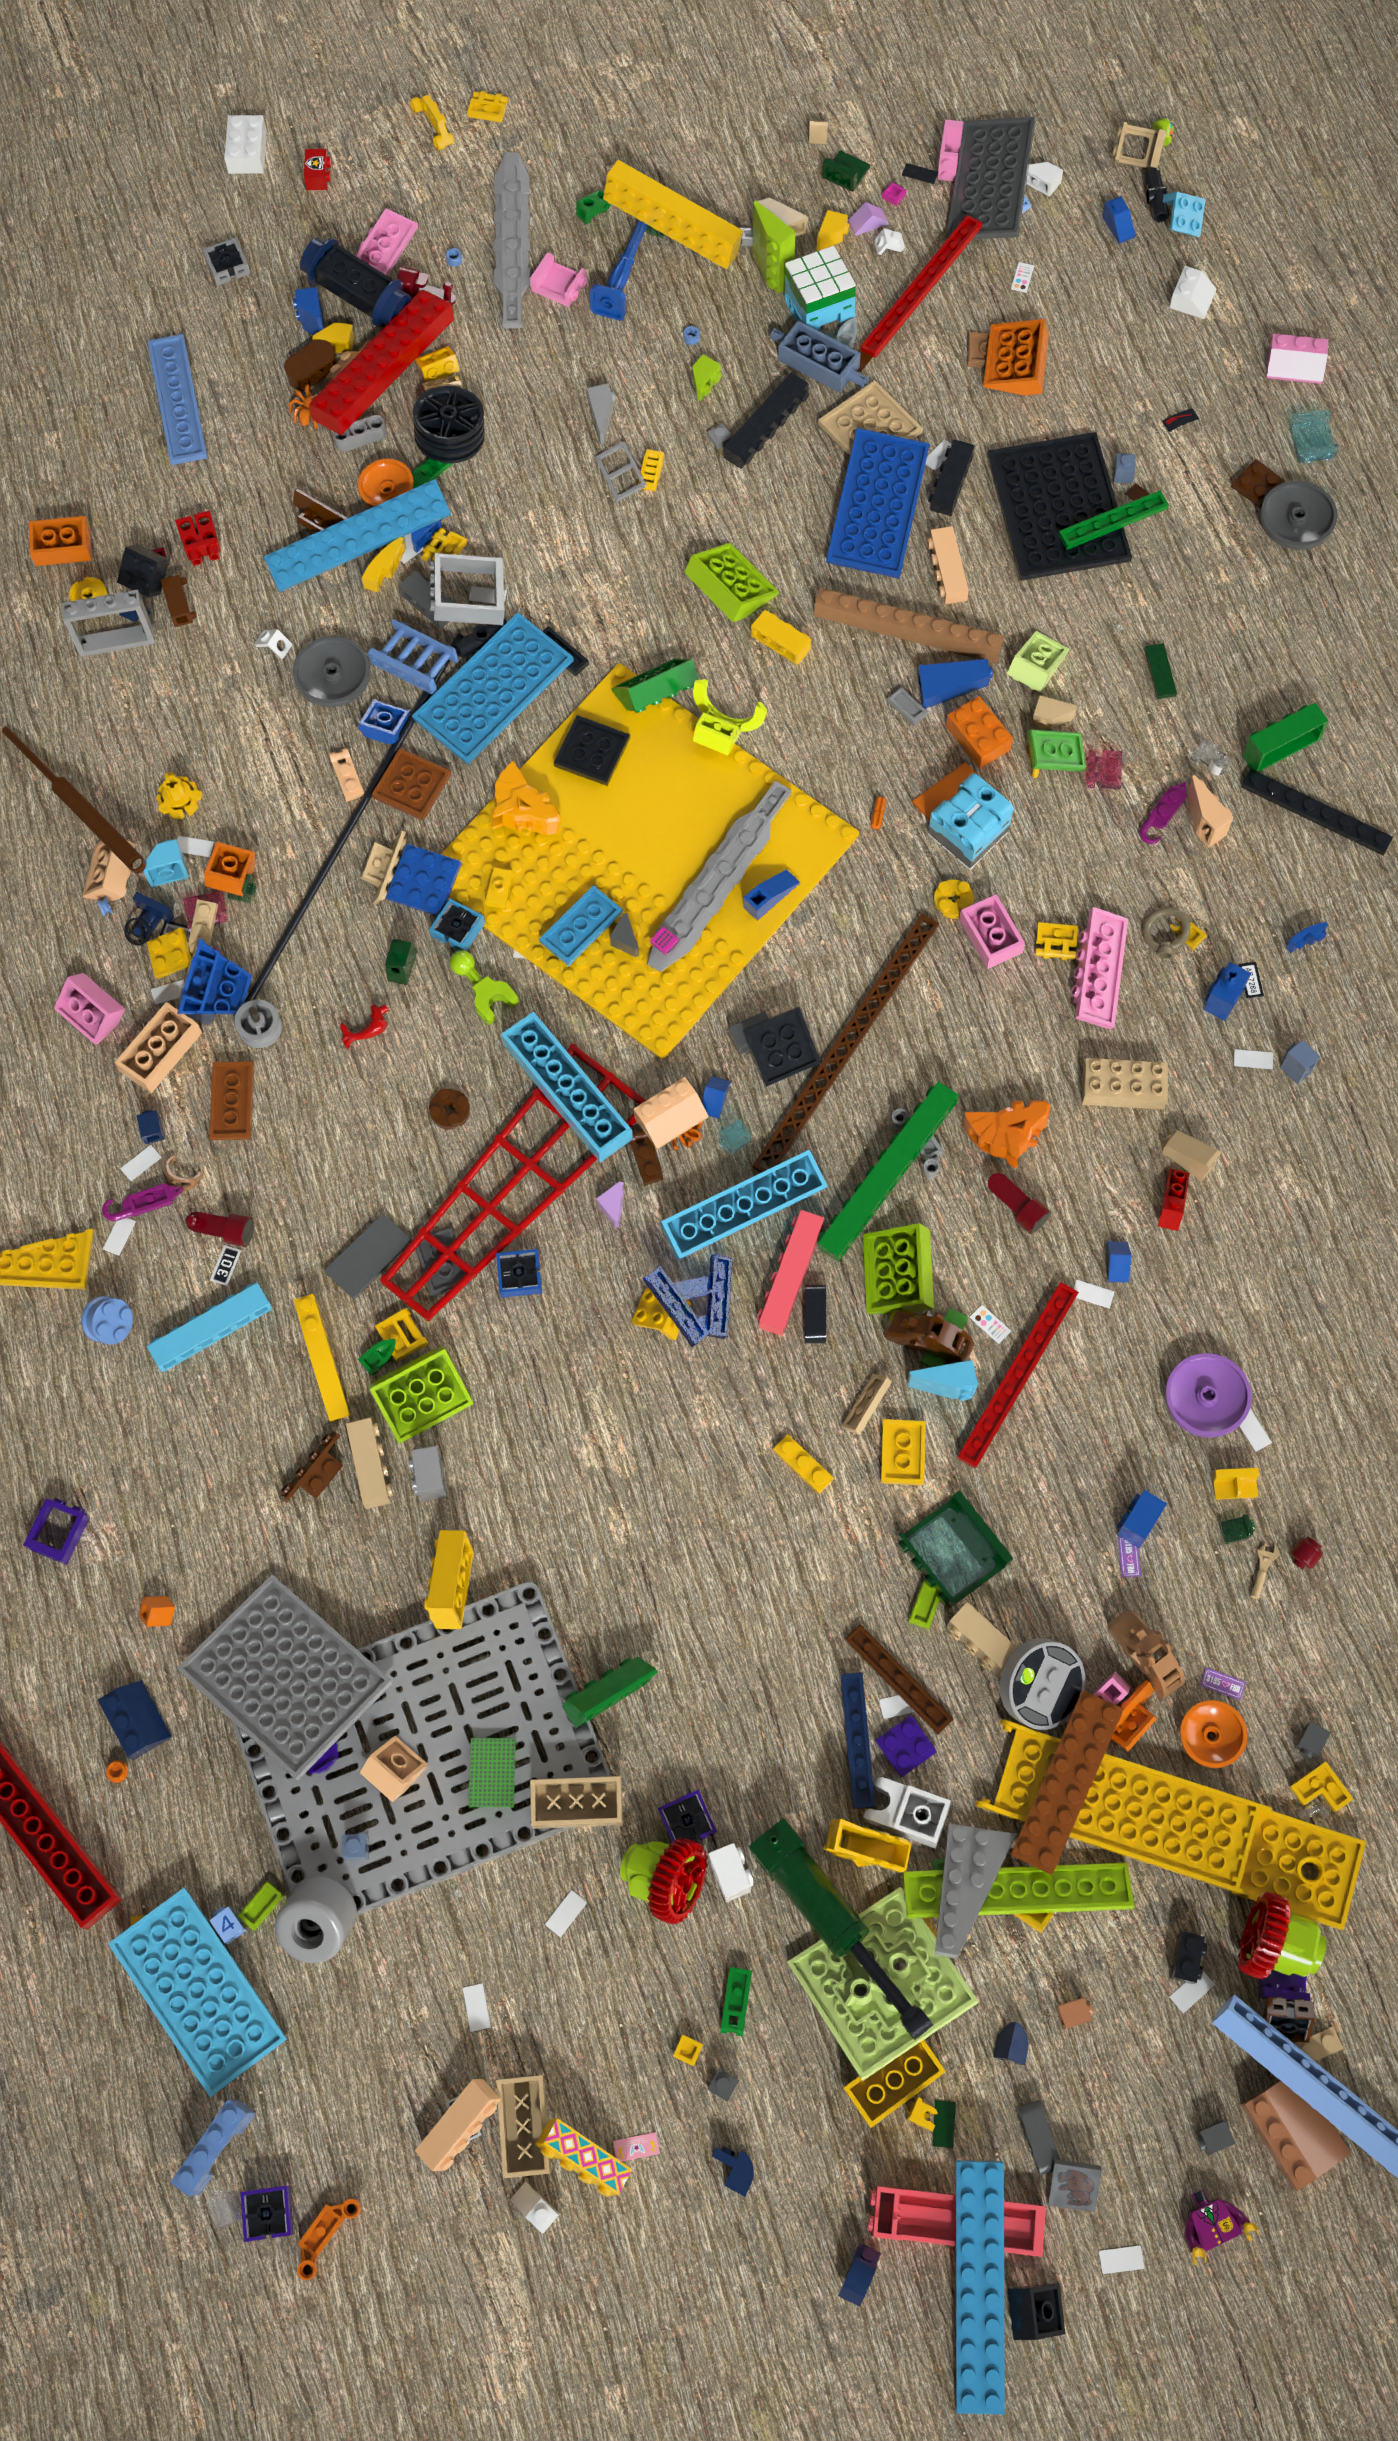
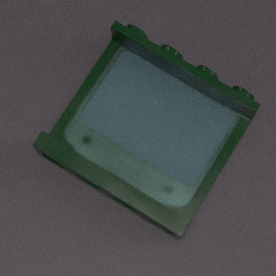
[897,1490,1014,1608]

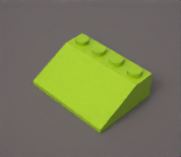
[753,200,795,294]
[684,543,779,622]
[863,1223,934,1314]
[367,1345,474,1444]

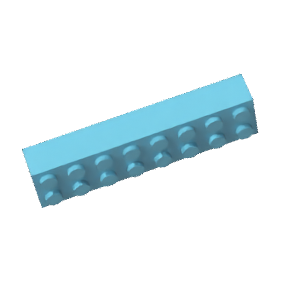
[501,1012,633,1162]
[659,1150,828,1261]

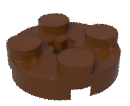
[429,1088,470,1130]

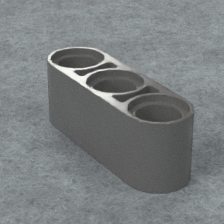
[1017,2100,1060,2175]

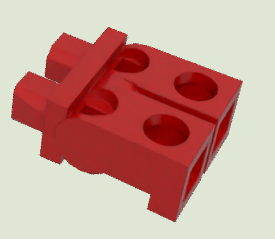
[175,510,221,566]

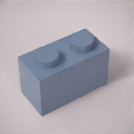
[1280,1040,1320,1085]

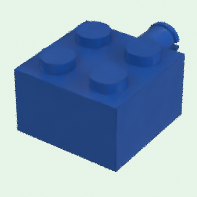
[1204,962,1251,1021]

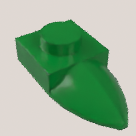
[358,1339,396,1375]

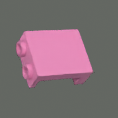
[530,252,587,307]

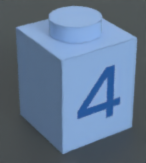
[209,1906,247,1944]

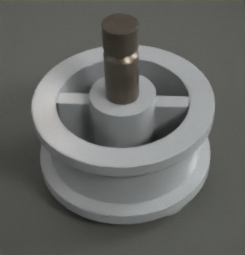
[234,999,282,1048]

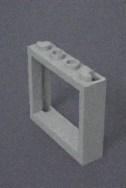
[430,553,505,625]
[61,590,155,657]

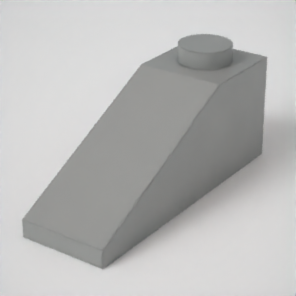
[587,384,616,445]

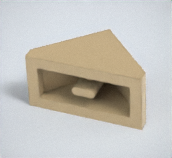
[809,119,829,144]

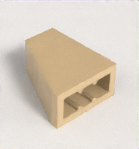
[752,197,808,237]
[1162,1130,1221,1181]

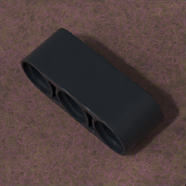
[805,1284,826,1344]

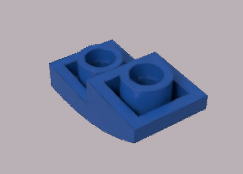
[1286,922,1329,953]

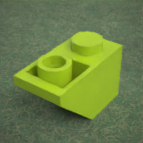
[692,354,722,401]

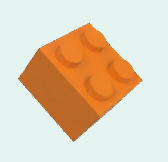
[204,842,255,896]

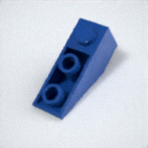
[743,869,800,921]

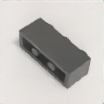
[399,571,454,629]

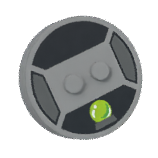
[1000,1638,1085,1730]

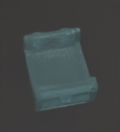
[1289,410,1339,463]

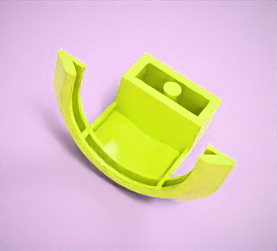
[693,679,767,755]

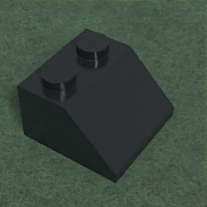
[1008,2283,1066,2340]

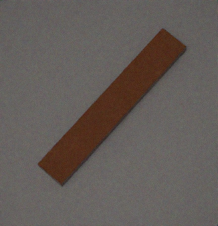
[845,1624,954,1735]

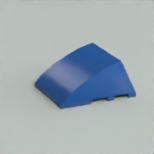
[177,938,252,1014]

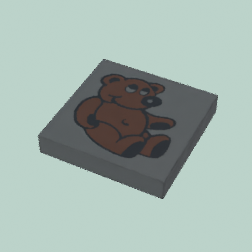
[1048,2159,1102,2212]

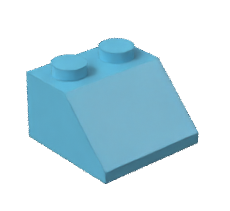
[143,839,189,888]

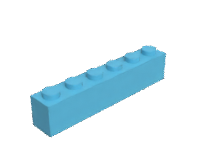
[146,1283,273,1373]

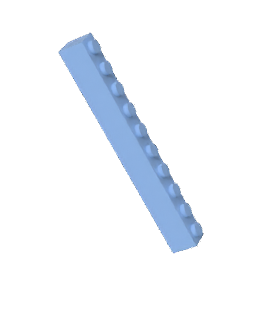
[1212,1994,1398,2178]

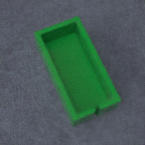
[1242,702,1328,772]

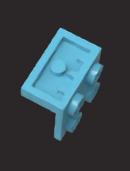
[1163,192,1205,237]

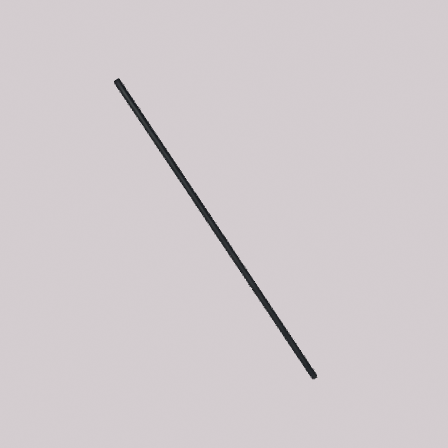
[245,633,464,1003]

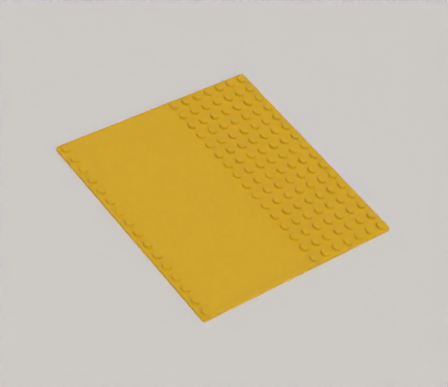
[441,664,859,1059]

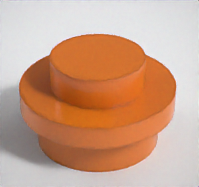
[106,1760,129,1783]

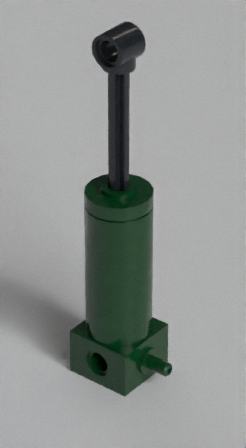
[748,1818,933,2040]

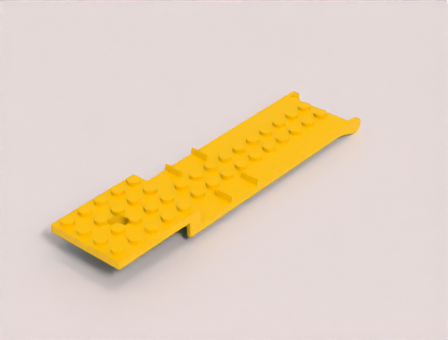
[975,1719,1366,1931]

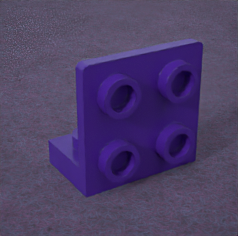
[1258,1970,1310,2002]

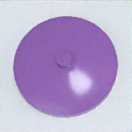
[1165,1353,1252,1438]

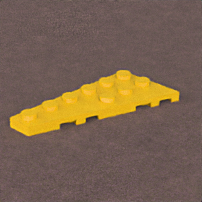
[0,1228,94,1290]

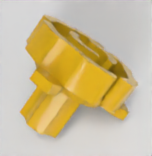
[156,772,202,819]

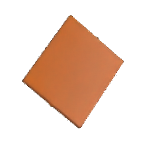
[912,762,979,822]

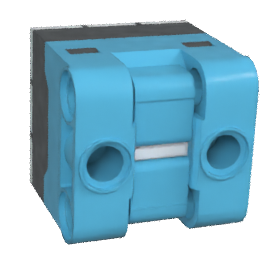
[928,773,1014,870]

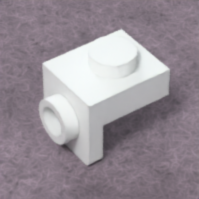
[874,228,905,255]

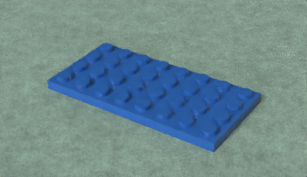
[826,428,930,579]

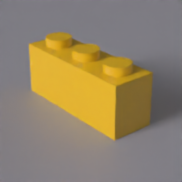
[751,610,811,665]

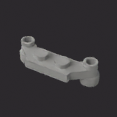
[891,1108,943,1179]

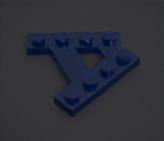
[643,1254,733,1347]

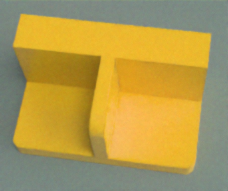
[1212,1468,1260,1500]

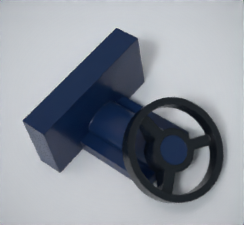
[124,892,174,946]

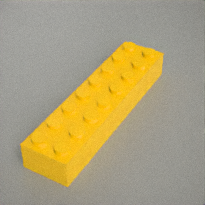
[603,160,743,270]

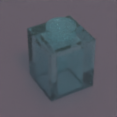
[719,1119,751,1155]

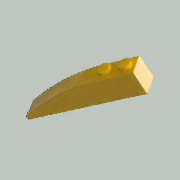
[293,1294,350,1422]

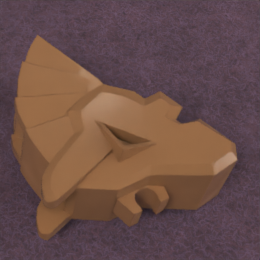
[1108,1609,1186,1702]

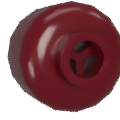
[1290,1536,1323,1570]

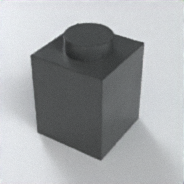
[1295,1721,1331,1759]
[708,2069,739,2102]
[1196,2121,1236,2155]

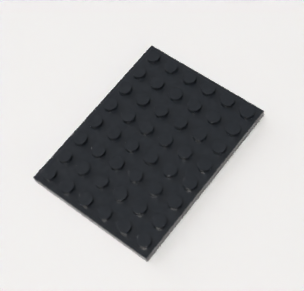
[987,432,1132,581]

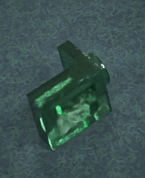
[1219,1514,1255,1544]

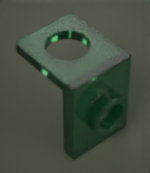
[228,874,256,903]

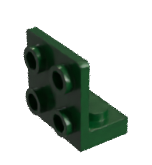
[822,151,870,192]

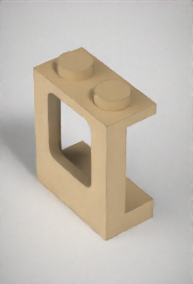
[1112,122,1166,169]

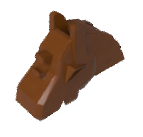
[883,1310,975,1364]

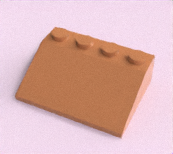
[1240,2080,1351,2191]

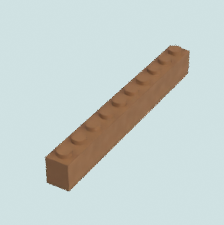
[814,588,1004,664]

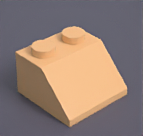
[360,1736,428,1802]

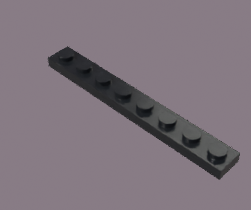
[1241,769,1393,856]

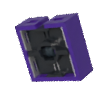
[658,1790,717,1843]
[240,2185,294,2242]

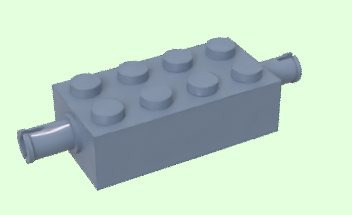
[770,320,869,393]

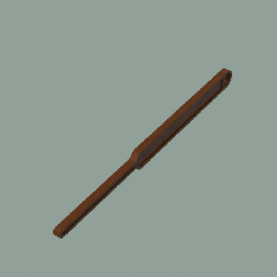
[2,727,147,873]

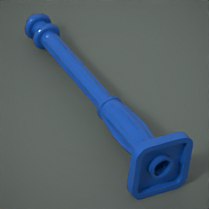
[590,220,648,321]

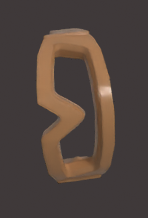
[165,1155,203,1191]

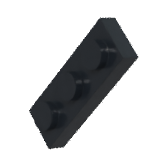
[542,626,589,677]

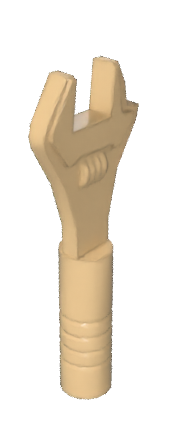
[1251,1543,1279,1599]

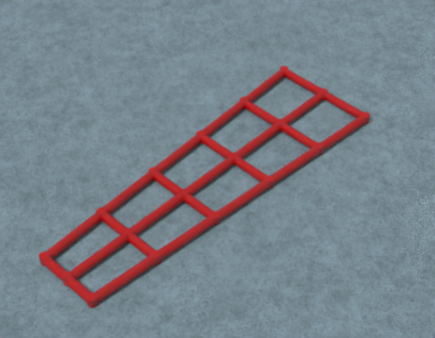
[380,1044,646,1322]

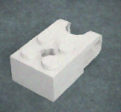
[863,1777,951,1849]

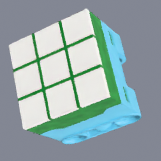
[784,246,856,331]

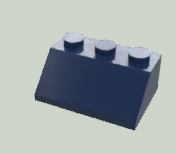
[98,1680,172,1760]

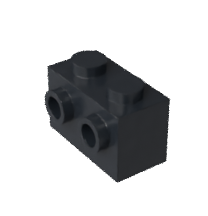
[1170,1931,1207,1984]

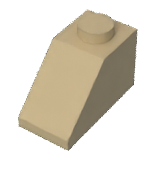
[1032,696,1077,730]

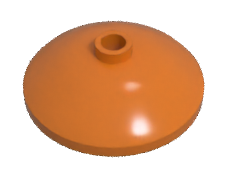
[358,459,414,507]
[1180,1700,1248,1768]

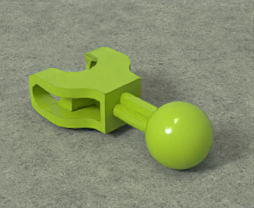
[449,950,519,1025]

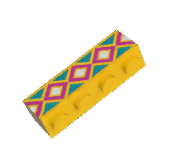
[535,2118,632,2197]

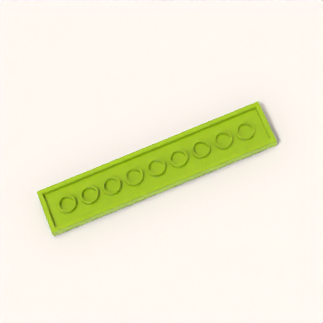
[903,1863,1134,1918]

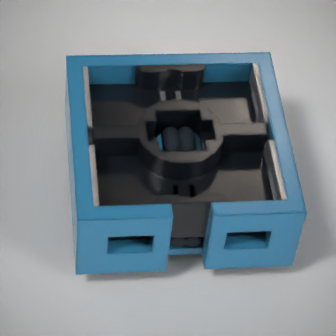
[429,899,486,951]

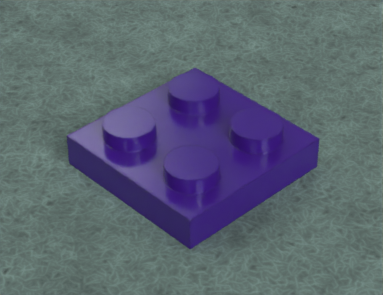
[875,1715,937,1778]

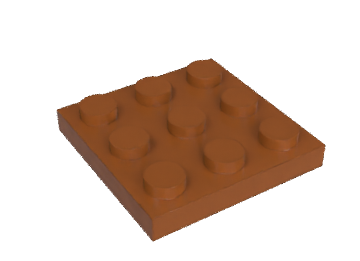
[372,748,452,821]

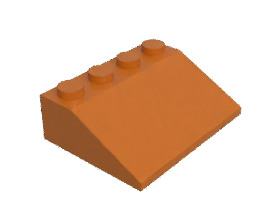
[983,319,1049,396]

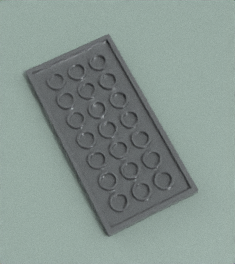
[946,116,1036,239]

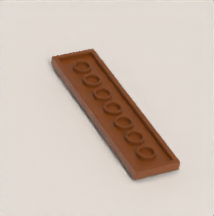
[1010,1690,1124,1875]

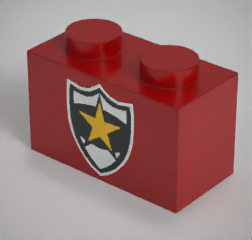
[304,149,332,190]

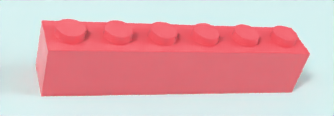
[757,1210,824,1336]

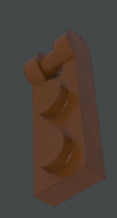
[629,1128,664,1186]

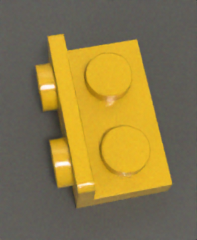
[415,346,459,382]

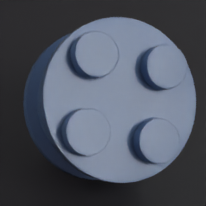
[81,1296,133,1344]

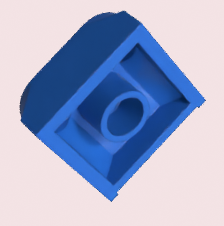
[359,699,410,744]

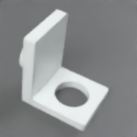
[254,629,293,659]

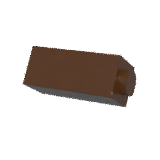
[161,575,197,627]

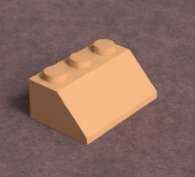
[82,840,136,902]
[633,1077,708,1149]

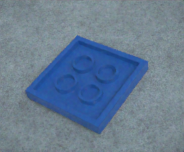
[385,844,462,916]

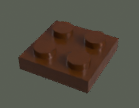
[1231,459,1285,508]

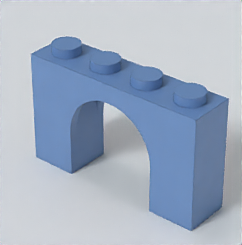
[170,2099,256,2196]

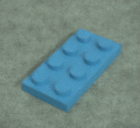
[539,885,623,967]

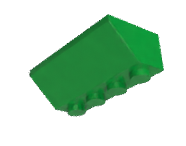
[611,658,699,713]
[562,1656,658,1728]

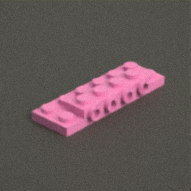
[355,208,418,276]
[1071,907,1128,1030]

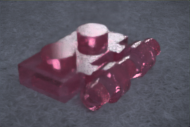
[1085,750,1122,790]
[183,891,228,929]

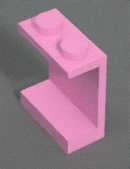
[938,120,963,181]

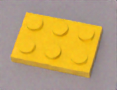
[881,1419,926,1486]

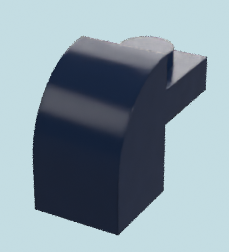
[712,2145,754,2197]
[838,2242,881,2307]

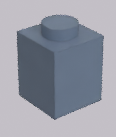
[1114,453,1135,483]
[342,1833,369,1861]

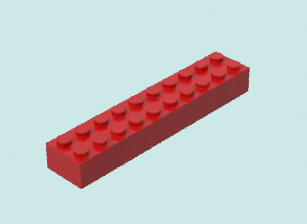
[309,289,454,435]
[0,1740,124,1930]

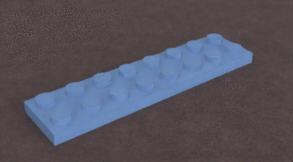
[148,334,208,465]

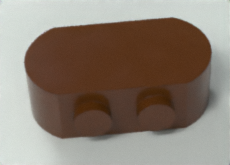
[284,339,337,391]

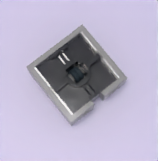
[202,237,251,286]

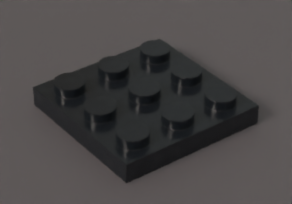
[554,715,630,786]
[742,1006,821,1087]

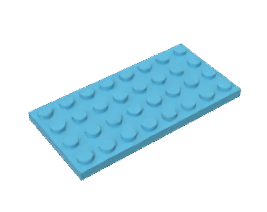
[108,1887,287,2097]

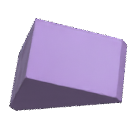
[848,202,888,236]
[596,1182,624,1227]

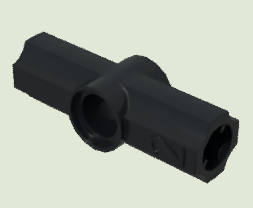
[1144,168,1169,223]
[453,619,507,658]

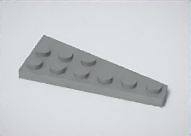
[935,1824,1016,1959]

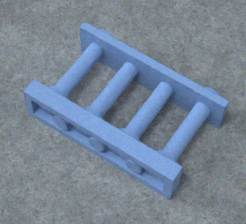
[367,619,459,695]

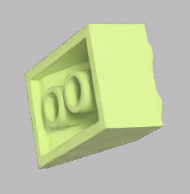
[1007,631,1069,692]

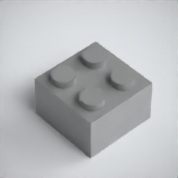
[409,1446,447,1502]

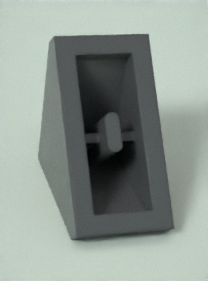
[610,913,639,957]

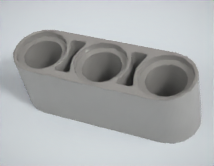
[333,415,387,452]

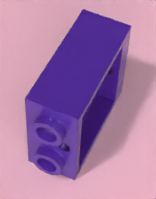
[23,1498,90,1565]

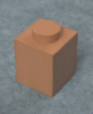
[1056,1998,1093,2030]

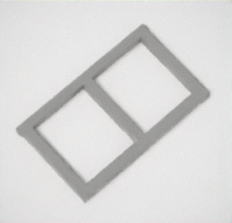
[595,441,647,502]

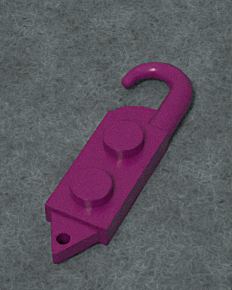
[1139,782,1188,844]
[102,1183,183,1221]

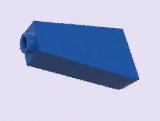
[917,659,993,709]

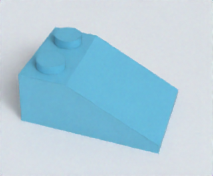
[907,1360,978,1401]

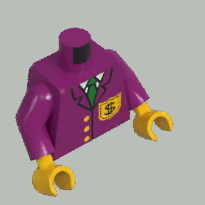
[1184,2189,1260,2265]

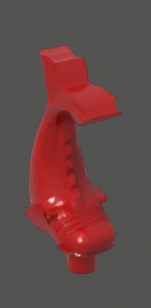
[339,1004,389,1050]

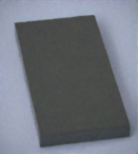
[324,1213,412,1300]

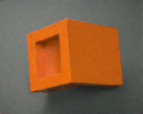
[138,1596,175,1627]

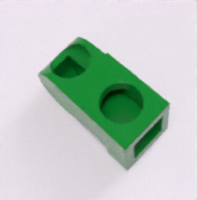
[576,190,611,224]

